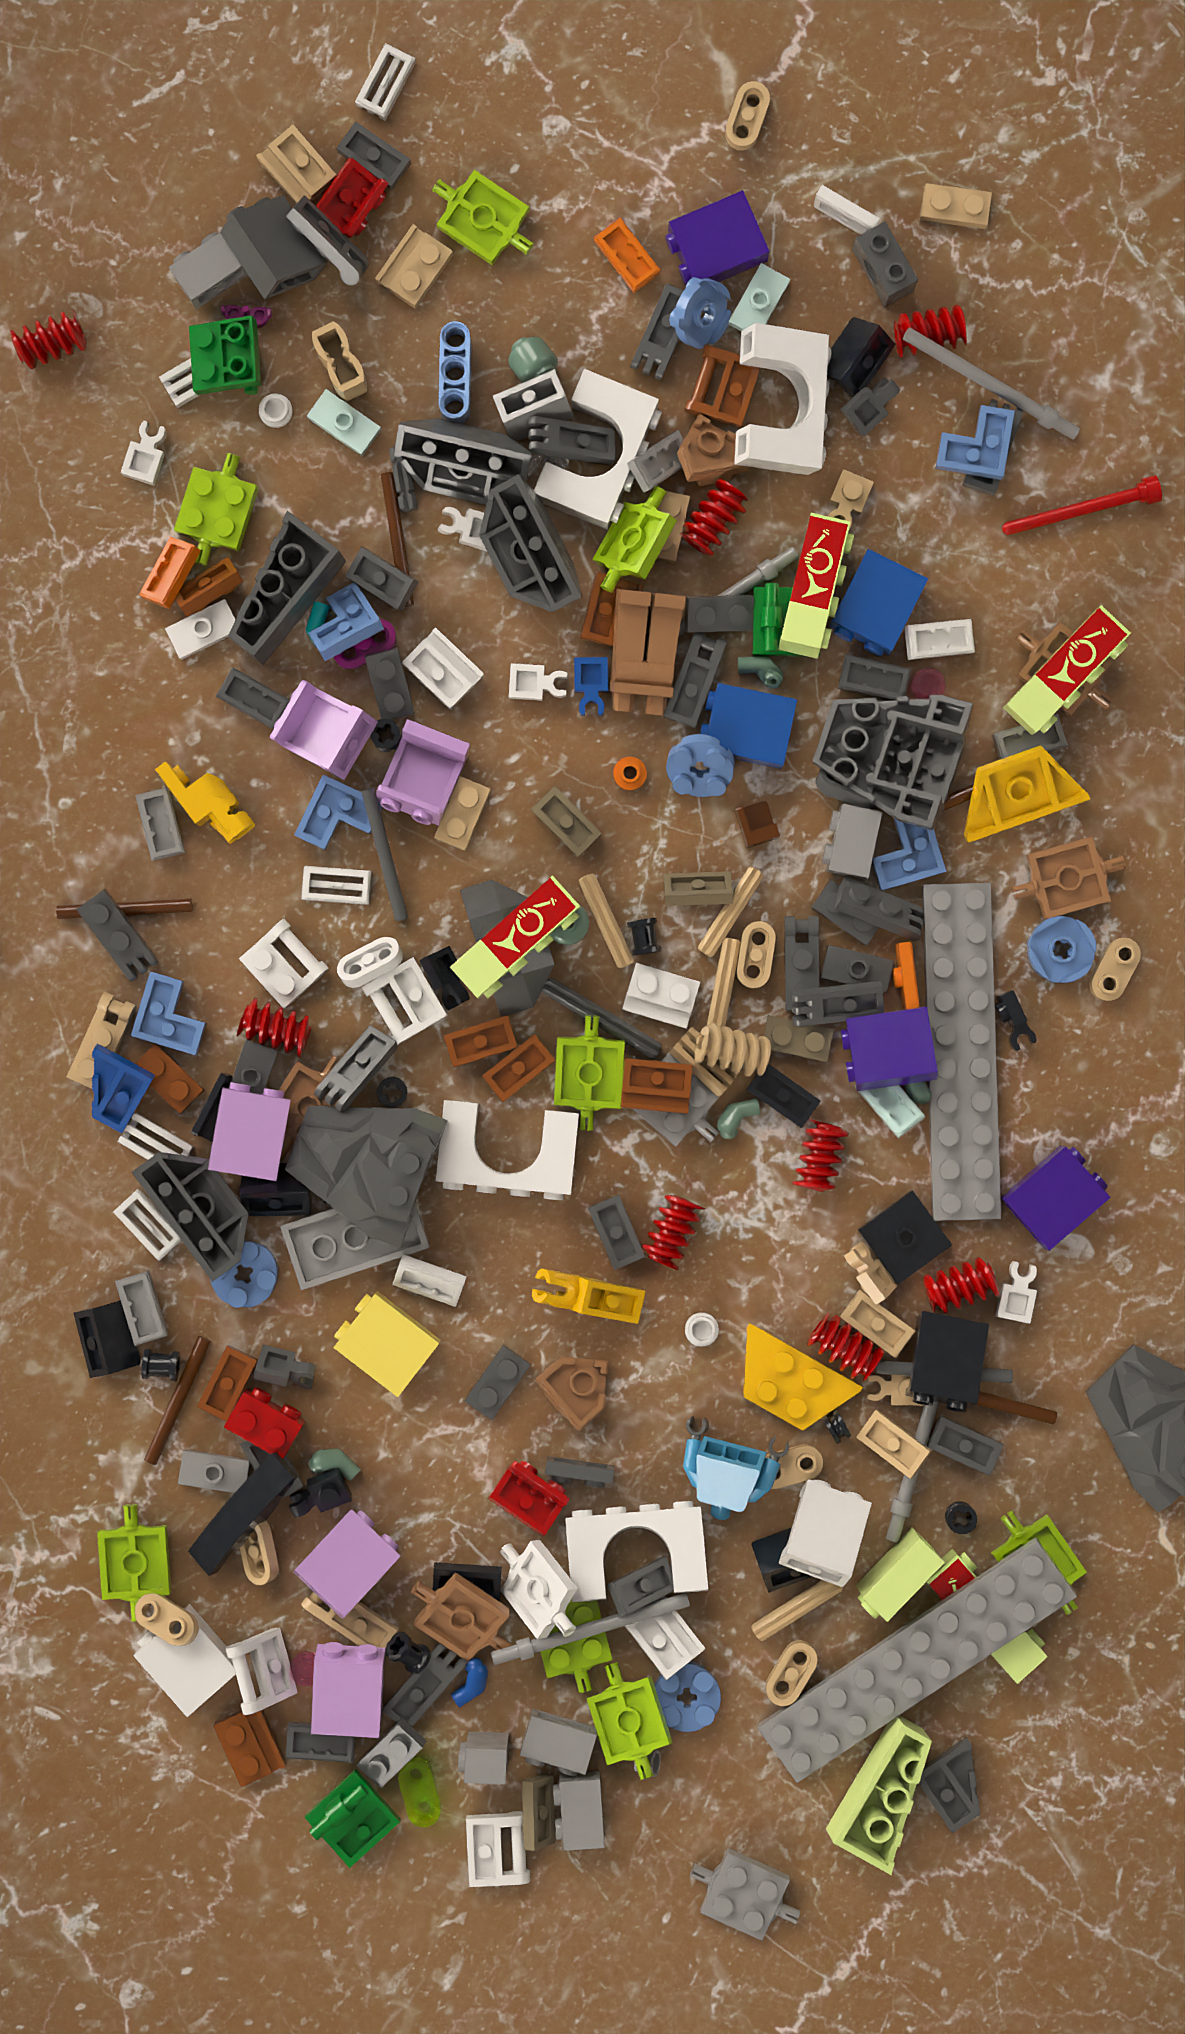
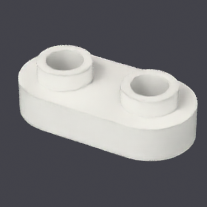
[337,937,403,988]

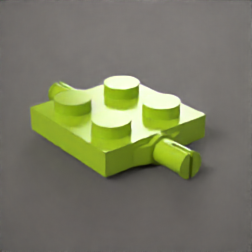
[432,169,534,265]
[174,453,259,566]
[592,486,677,593]
[554,1015,625,1131]
[97,1504,172,1622]
[991,1511,1087,1615]
[540,1599,612,1693]
[586,1662,673,1780]

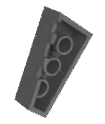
[228,511,346,666]

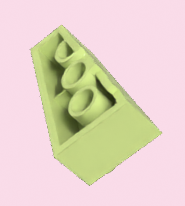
[826,1715,932,1875]

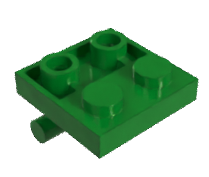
[189,315,261,395]
[752,583,820,657]
[304,1768,401,1868]

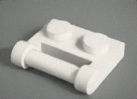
[239,919,329,1009]
[362,957,448,1045]
[225,1628,298,1715]
[466,1811,530,1887]

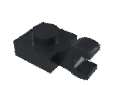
[419,946,470,1011]
[995,990,1037,1051]
[289,1468,352,1518]

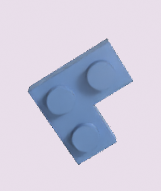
[935,405,1015,480]
[309,582,384,661]
[294,775,383,850]
[872,818,946,891]
[131,971,207,1055]

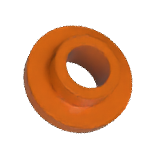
[613,757,647,791]

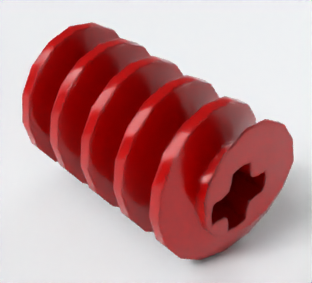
[894,305,967,358]
[10,309,87,369]
[680,479,748,557]
[236,997,312,1058]
[792,1119,849,1192]
[642,1195,706,1270]
[923,1257,1000,1314]
[807,1312,884,1381]

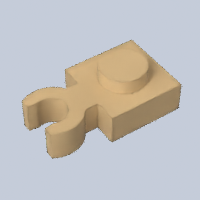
[828,469,874,531]
[844,1242,898,1305]
[866,1374,925,1406]

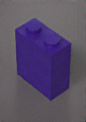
[665,190,770,285]
[841,1007,938,1091]
[1000,1145,1111,1251]

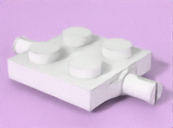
[500,1540,578,1639]

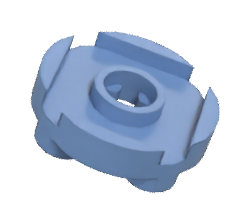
[669,277,731,349]
[666,734,735,797]
[1027,916,1096,983]
[210,1240,278,1308]
[654,1661,721,1732]

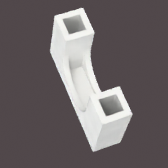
[734,323,831,475]
[534,369,662,530]
[436,1100,579,1200]
[565,1501,708,1602]

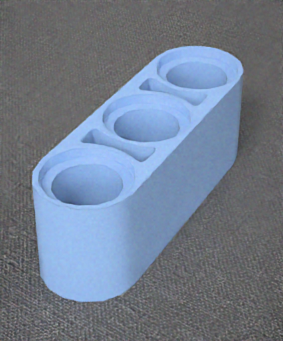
[439,321,472,424]

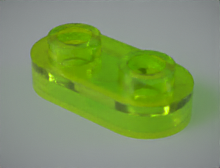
[398,1757,441,1828]

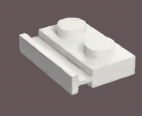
[402,627,484,710]
[622,963,700,1029]
[625,1595,705,1680]

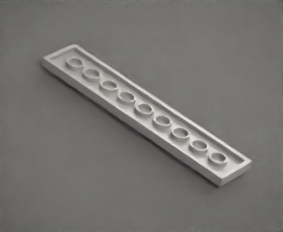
[922,883,1001,1221]
[758,1537,1077,1783]

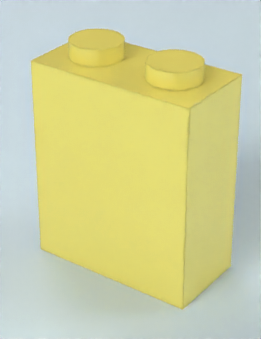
[333,1291,441,1397]

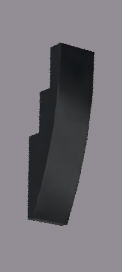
[188,1452,298,1576]

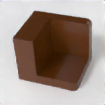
[734,801,780,849]

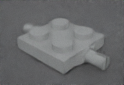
[632,1053,719,1147]
[690,1848,800,1940]

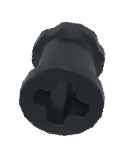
[370,718,402,753]
[627,918,662,956]
[141,1349,180,1382]
[386,1632,431,1674]

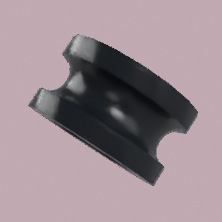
[377,1077,408,1107]
[822,1410,852,1444]
[945,1501,977,1534]

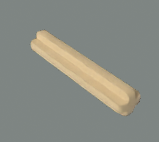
[698,867,764,957]
[579,873,634,968]
[707,938,741,1028]
[752,1580,843,1641]

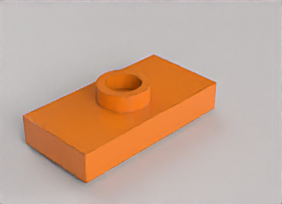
[594,217,661,293]
[139,536,201,609]
[892,942,920,1010]

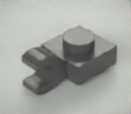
[840,377,900,436]
[253,1345,316,1389]

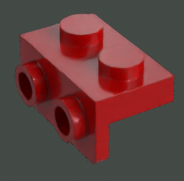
[316,158,389,238]
[224,1387,306,1459]
[487,1461,570,1537]

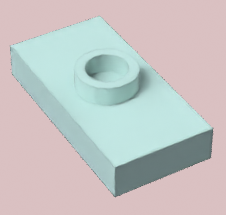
[728,263,790,331]
[307,389,381,457]
[855,1085,925,1139]

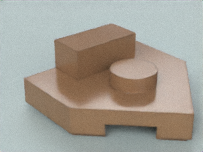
[677,413,751,486]
[535,1357,608,1431]

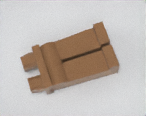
[608,589,686,715]

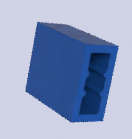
[829,549,928,657]
[700,683,797,769]

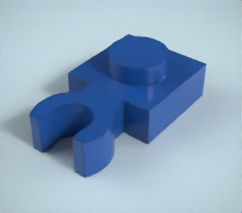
[574,657,608,716]

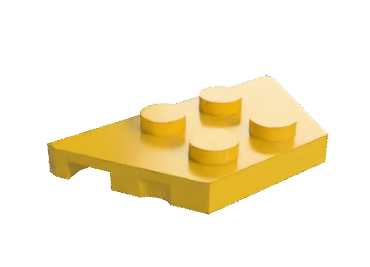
[964,745,1090,843]
[743,1322,863,1431]

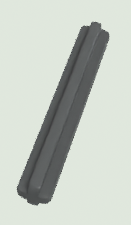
[542,978,662,1059]

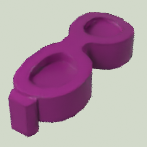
[221,305,272,328]

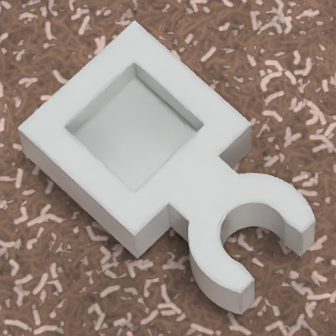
[121,421,167,486]
[438,507,487,551]
[509,663,568,701]
[995,1261,1037,1324]

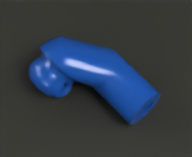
[451,1658,488,1708]

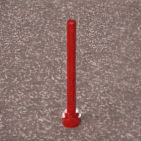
[1002,475,1162,535]

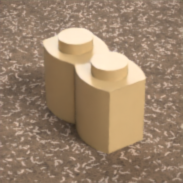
[312,321,367,402]

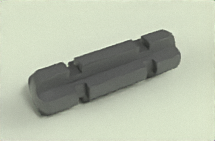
[389,446,418,512]

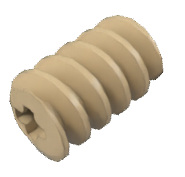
[695,1023,771,1076]

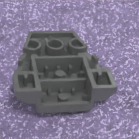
[812,695,973,830]
[285,1106,448,1248]
[1085,1344,1185,1512]

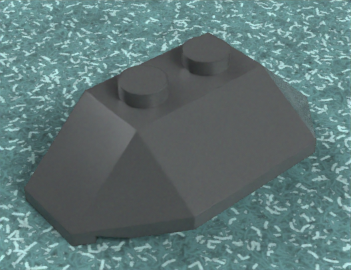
[394,418,532,505]
[479,474,583,612]
[460,880,555,1017]
[132,1152,249,1282]

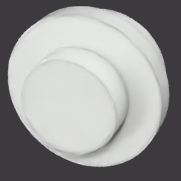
[259,393,293,428]
[685,1312,719,1347]

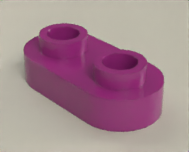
[334,619,397,670]

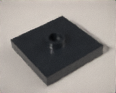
[857,1190,952,1284]

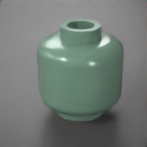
[508,336,558,383]
[550,905,590,946]

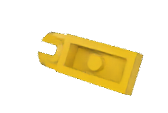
[155,761,255,844]
[532,1268,646,1324]

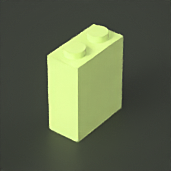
[856,1527,945,1622]

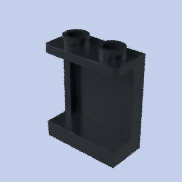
[905,1311,989,1412]

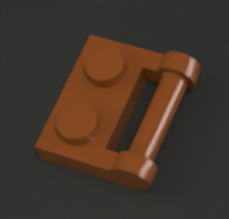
[684,346,761,429]

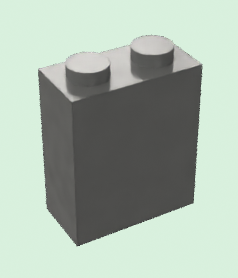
[220,195,328,299]

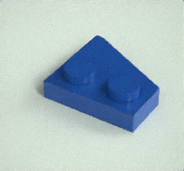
[92,1043,155,1133]

